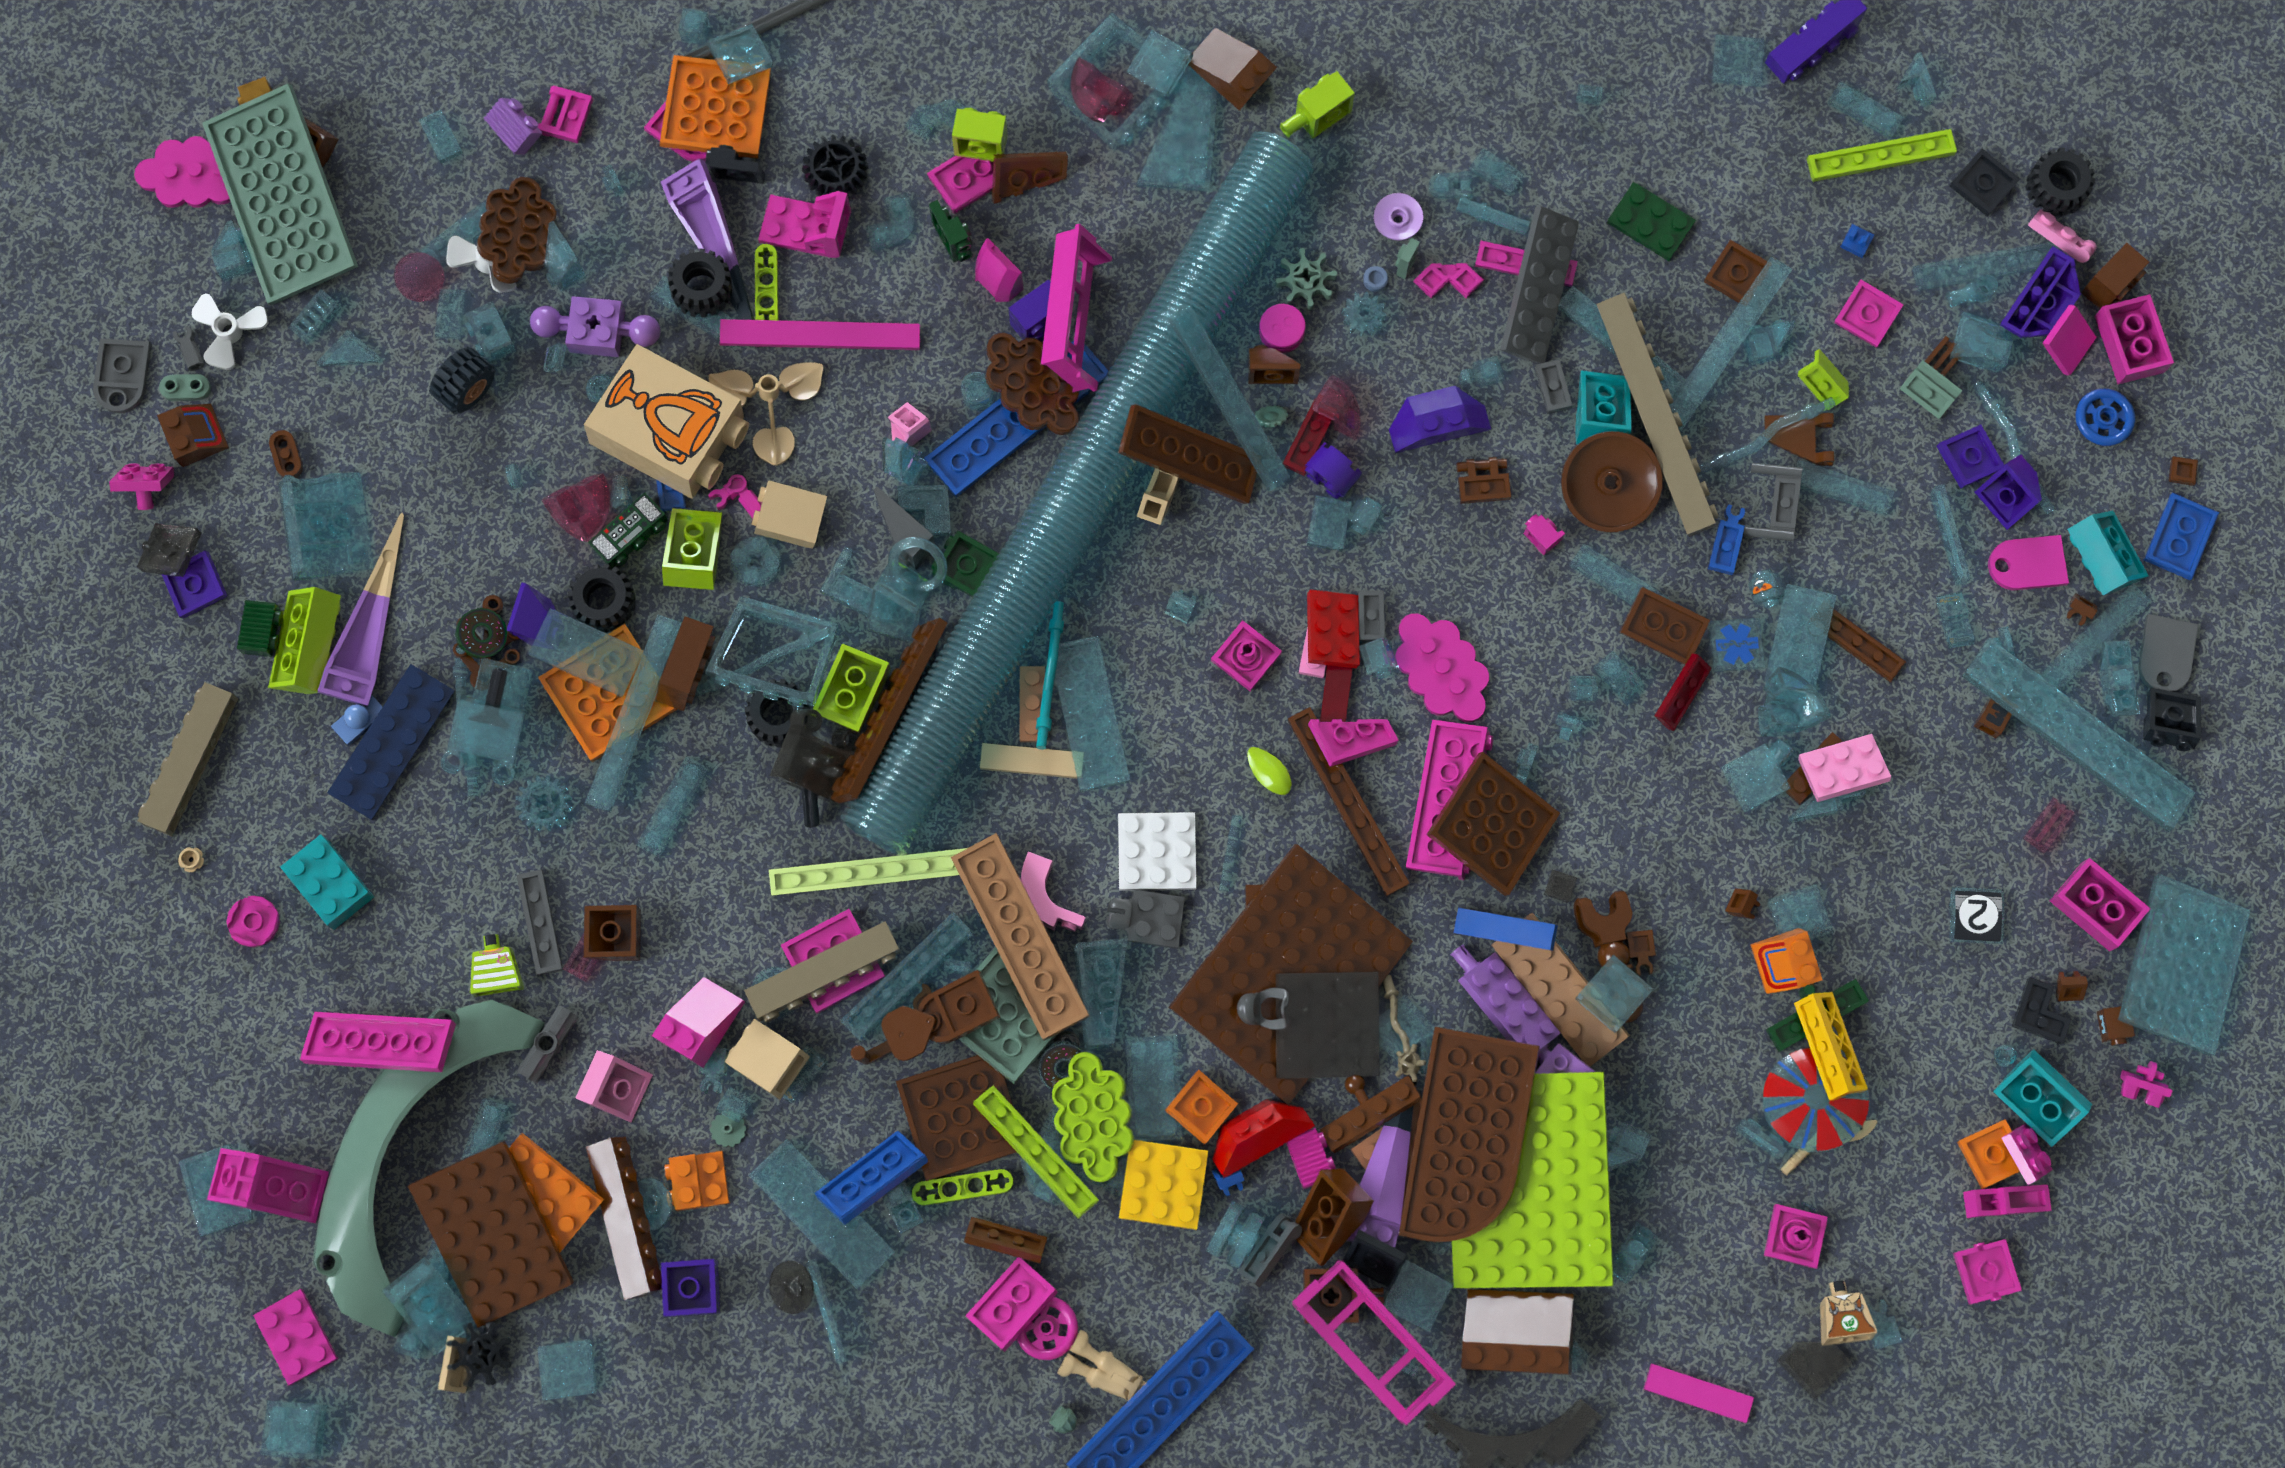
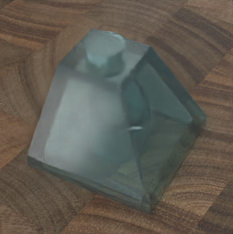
[544,221,586,292]
[1950,312,2013,373]

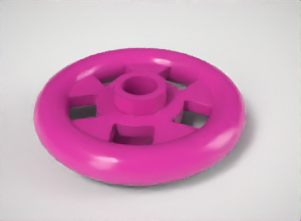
[1017,1297,1078,1360]

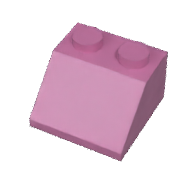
[576,1050,653,1122]

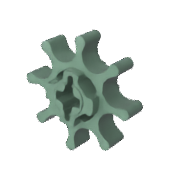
[1275,248,1337,310]

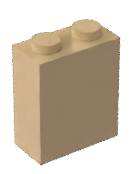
[751,480,827,549]
[725,1019,810,1100]

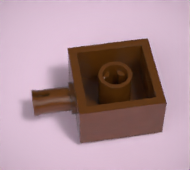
[1303,1268,1384,1324]

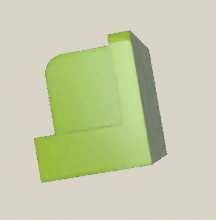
[1798,349,1849,410]

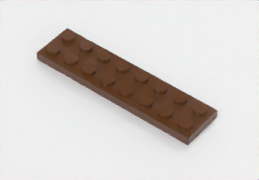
[831,618,948,803]

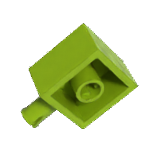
[1280,71,1355,139]

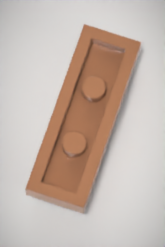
[1020,666,1045,742]

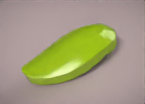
[1247,747,1292,795]

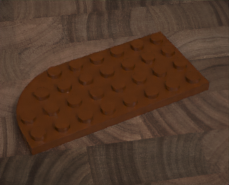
[1399,1027,1540,1242]

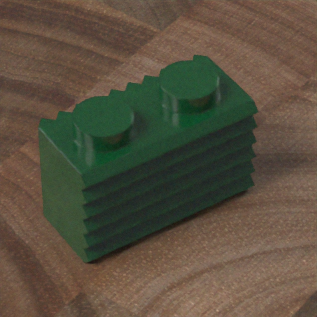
[237,600,283,657]

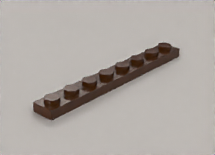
[1287,707,1410,897]

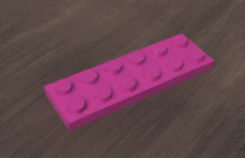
[300,1012,456,1073]

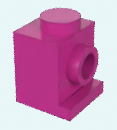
[1524,514,1565,555]

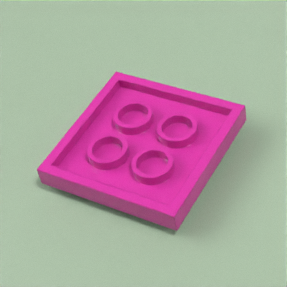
[781,909,886,1014]

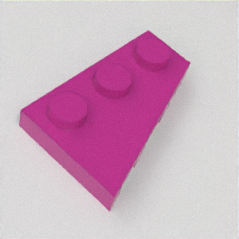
[1308,719,1399,767]

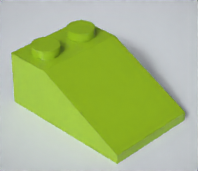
[662,508,722,590]
[812,644,891,732]

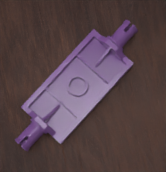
[1450,944,1560,1065]

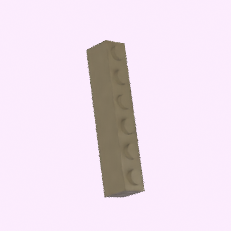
[138,682,238,837]
[744,921,901,1022]

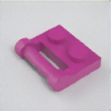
[537,86,593,144]

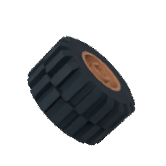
[429,347,496,415]

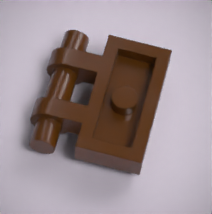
[1456,457,1511,504]

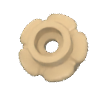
[178,847,204,872]

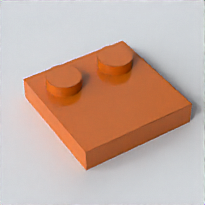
[1165,1070,1238,1144]
[1957,1119,2020,1189]

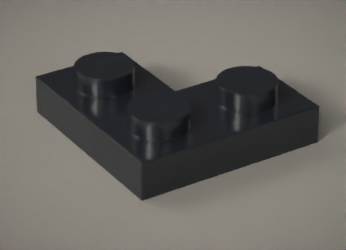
[2012,977,2072,1045]

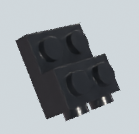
[706,145,765,184]
[2143,688,2201,752]

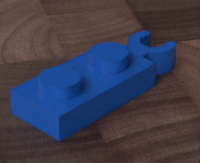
[1708,505,1745,575]

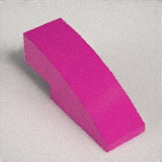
[1963,1185,2052,1218]

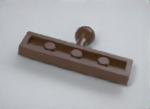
[1320,1074,1422,1153]

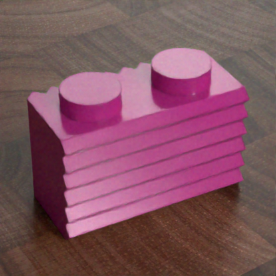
[1286,1128,1336,1190]

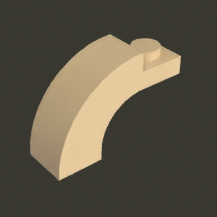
[1137,468,1180,525]

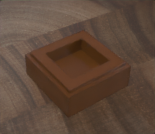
[2169,456,2198,486]

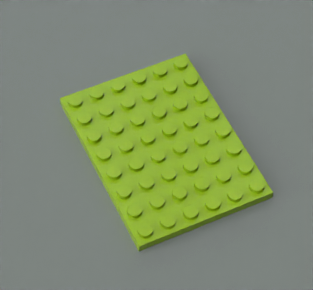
[1452,1072,1614,1288]

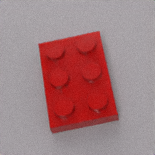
[1307,589,1360,668]

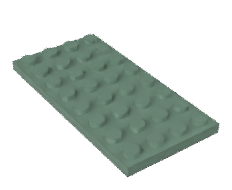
[202,84,358,305]

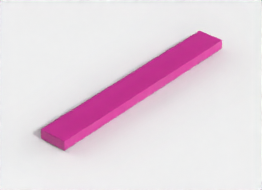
[720,319,920,350]

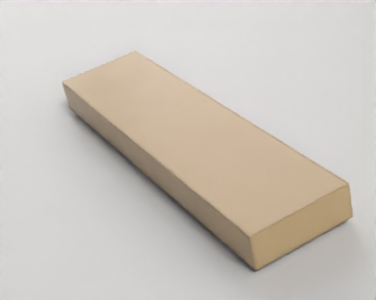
[980,743,1084,779]

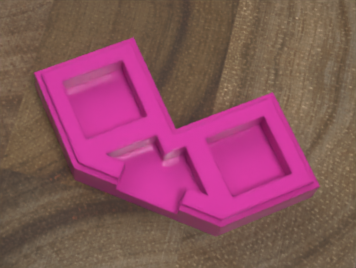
[1414,263,1484,299]

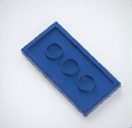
[815,1131,928,1225]

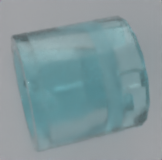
[961,372,994,411]

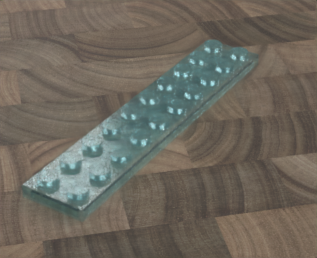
[1962,638,2195,832]

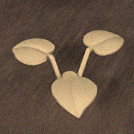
[709,363,823,466]

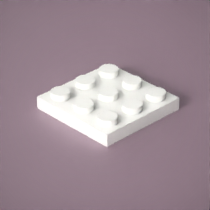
[1118,812,1196,891]

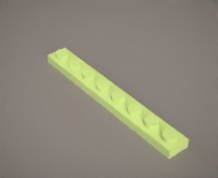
[769,848,967,896]

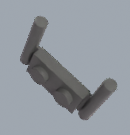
[1743,463,1803,541]

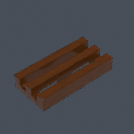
[1925,336,1965,376]

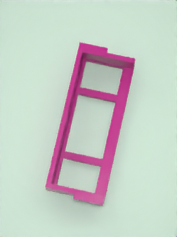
[1041,223,1112,392]
[1292,1260,1456,1425]

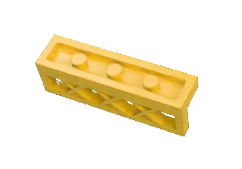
[1794,992,1868,1101]

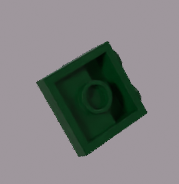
[929,200,973,263]
[931,531,1001,599]

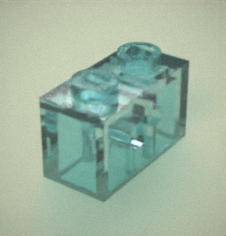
[465,301,516,363]

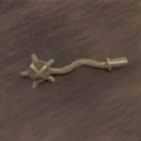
[1383,975,1426,1082]

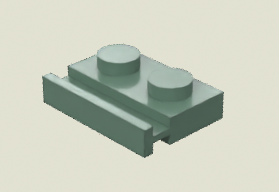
[1899,360,1963,419]

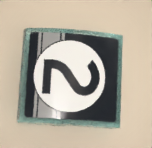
[1949,887,2004,944]

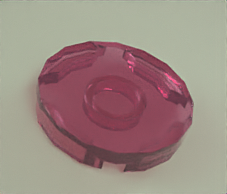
[393,252,445,302]

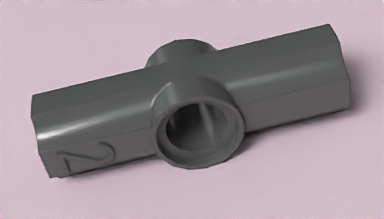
[517,1005,579,1084]

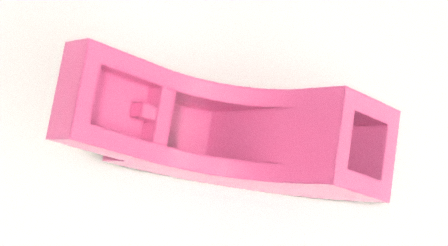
[1021,852,1086,932]

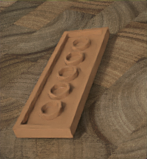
[1492,913,1630,1067]

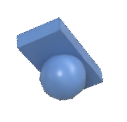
[331,695,382,746]

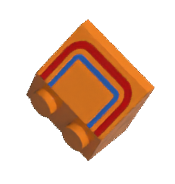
[1750,928,1823,994]

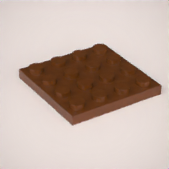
[1426,752,1560,896]
[896,1055,1017,1181]

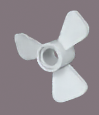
[446,236,516,293]
[192,294,268,370]

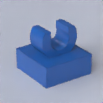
[1840,224,1874,258]
[1212,1168,1244,1196]

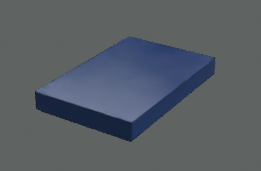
[2144,493,2219,580]

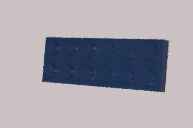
[327,664,455,820]

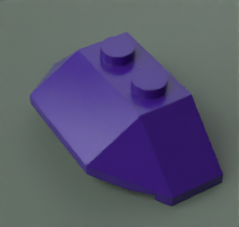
[2000,246,2081,338]
[1389,386,1491,453]

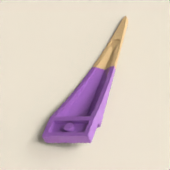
[318,513,404,707]

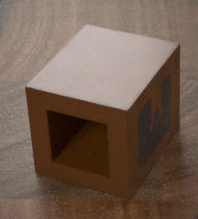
[1974,696,2015,738]

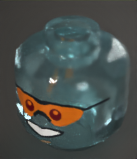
[1748,569,1785,608]

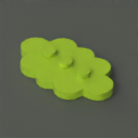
[1052,1052,1134,1182]

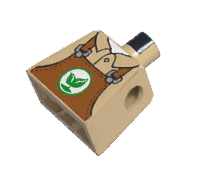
[1820,1280,1877,1346]

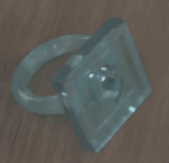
[873,537,947,615]

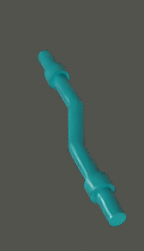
[1036,601,1064,750]

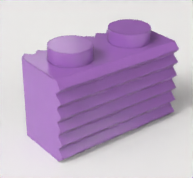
[484,98,542,155]

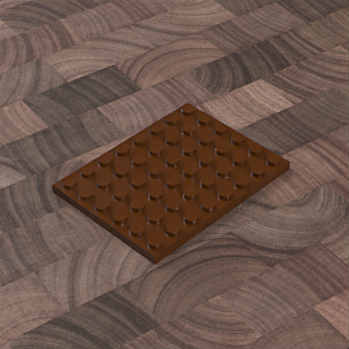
[1168,844,1413,1104]

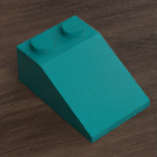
[1575,370,1631,445]

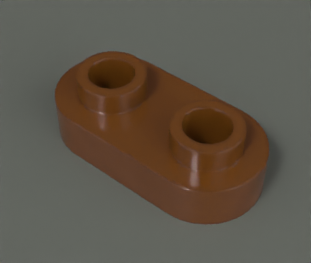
[269,430,303,480]

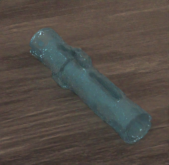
[1456,196,1530,236]

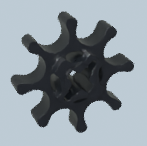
[447,1322,512,1386]

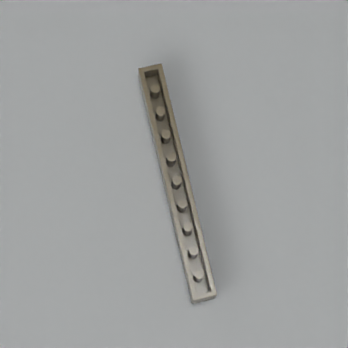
[1597,292,1720,537]

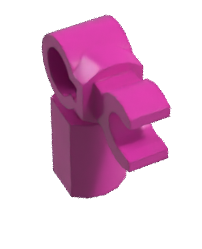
[708,474,762,519]

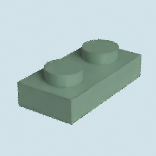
[1395,238,1420,279]

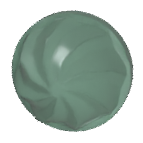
[1049,1406,1076,1434]

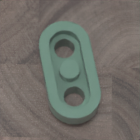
[159,374,211,401]

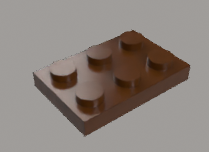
[1619,587,1710,665]

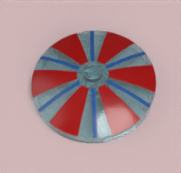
[1762,1048,1869,1153]

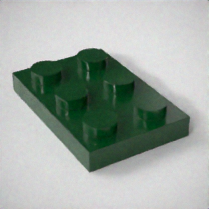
[1607,182,1696,261]

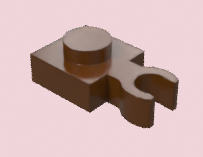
[1625,930,1656,976]

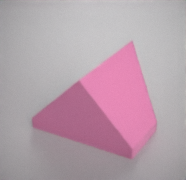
[888,402,931,461]

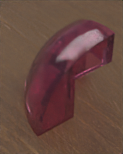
[1071,57,1134,123]
[1313,374,1360,440]
[541,473,610,542]

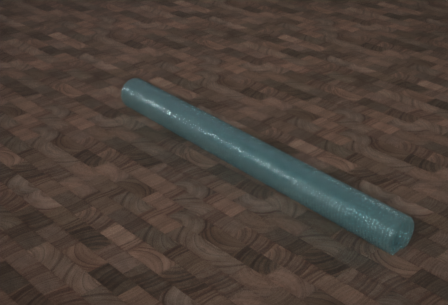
[840,131,1314,856]

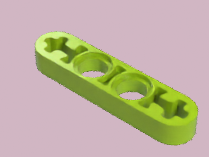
[755,244,779,321]
[912,1169,1013,1206]

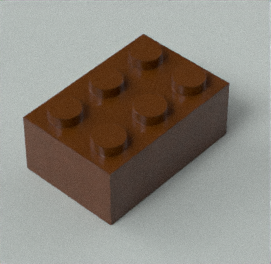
[655,616,716,711]

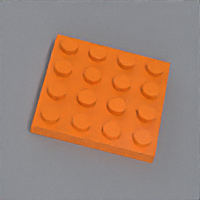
[660,55,771,159]
[538,624,677,763]
[509,1133,604,1252]

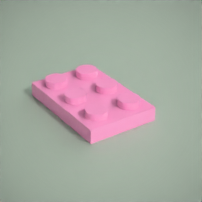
[1798,734,1891,802]

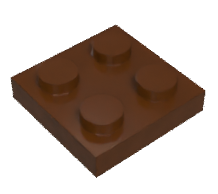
[1704,239,1772,307]

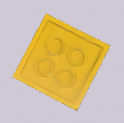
[1119,1140,1208,1230]

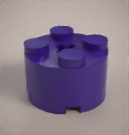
[1304,442,1362,501]

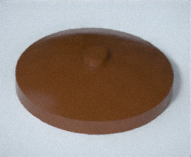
[1561,431,1663,532]

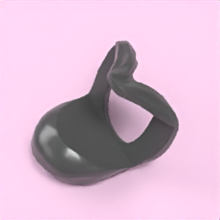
[1237,988,1289,1030]

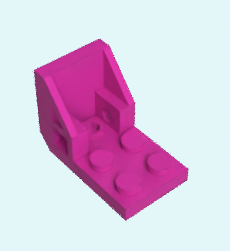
[758,191,851,258]
[207,1148,329,1223]

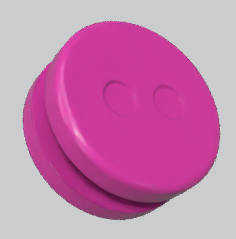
[1259,304,1306,353]

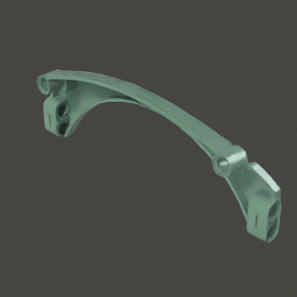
[313,1000,545,1337]

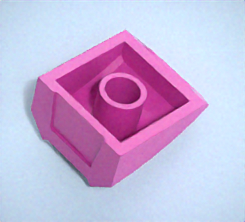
[975,238,1023,302]

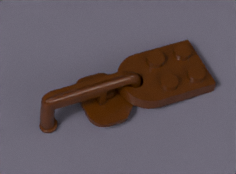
[850,970,1001,1065]

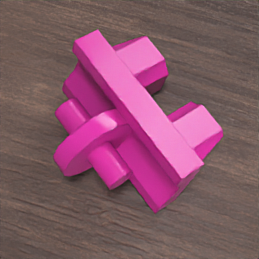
[2120,1061,2173,1108]

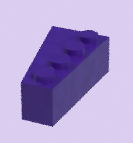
[1765,0,1867,84]

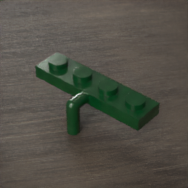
[1765,979,1869,1052]

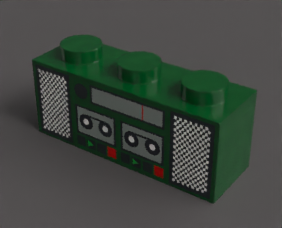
[588,493,668,569]

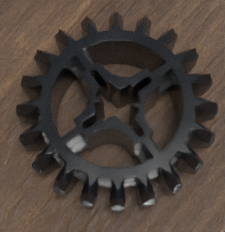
[802,135,869,198]

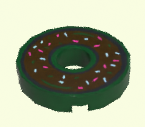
[455,608,507,659]

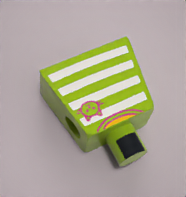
[470,934,524,997]

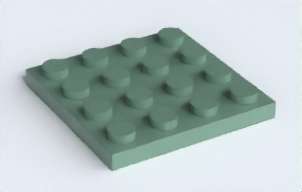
[935,947,1057,1084]

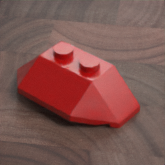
[1212,1099,1315,1178]

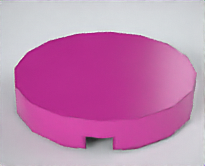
[226,896,280,947]

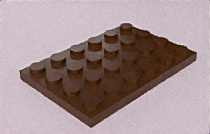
[408,1140,574,1328]

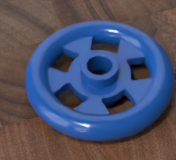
[2075,389,2135,446]

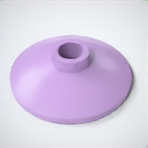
[1374,193,1423,241]

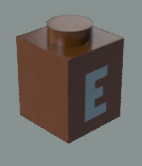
[2097,1005,2135,1046]

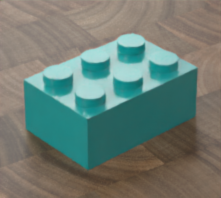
[280,834,374,930]

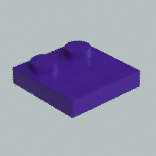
[1936,424,2004,489]
[161,551,228,618]

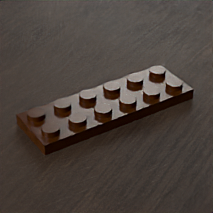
[1118,404,1261,504]

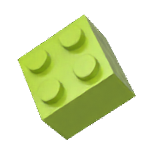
[952,108,1008,162]

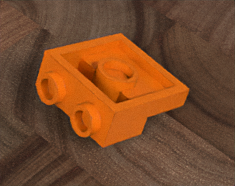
[665,1151,730,1212]

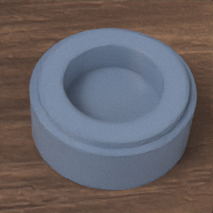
[1363,266,1388,292]

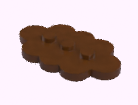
[477,177,556,284]
[985,333,1080,435]

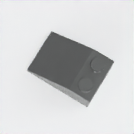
[874,487,936,570]

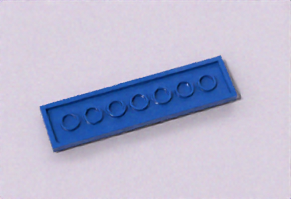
[924,341,1110,498]
[1066,1311,1254,1468]

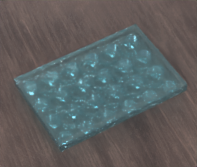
[2118,874,2250,1056]

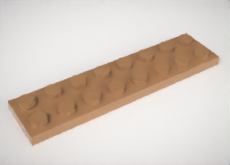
[951,833,1090,1041]

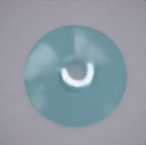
[637,1178,673,1231]

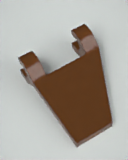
[1764,413,1834,466]

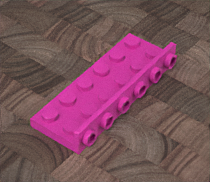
[1406,720,1493,880]

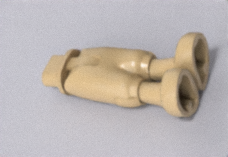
[1057,1330,1146,1401]

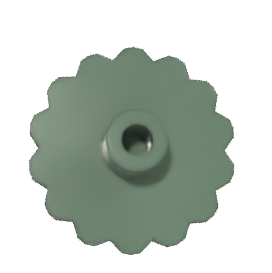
[1254,405,1288,427]
[710,1111,747,1147]

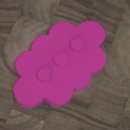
[134,136,231,208]
[1395,614,1489,722]

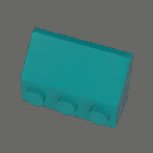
[2067,510,2149,595]
[1993,1049,2092,1147]

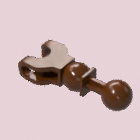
[1573,890,1643,1023]

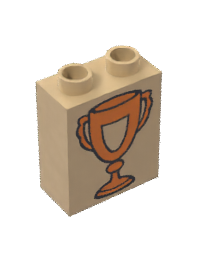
[584,344,749,499]

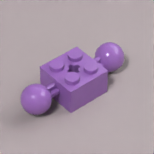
[530,296,661,357]

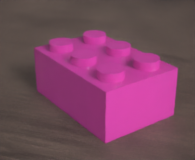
[2094,294,2174,384]
[2049,858,2151,951]

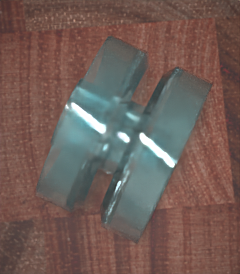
[1205,1200,1265,1269]

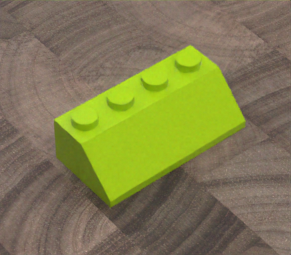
[268,587,341,694]

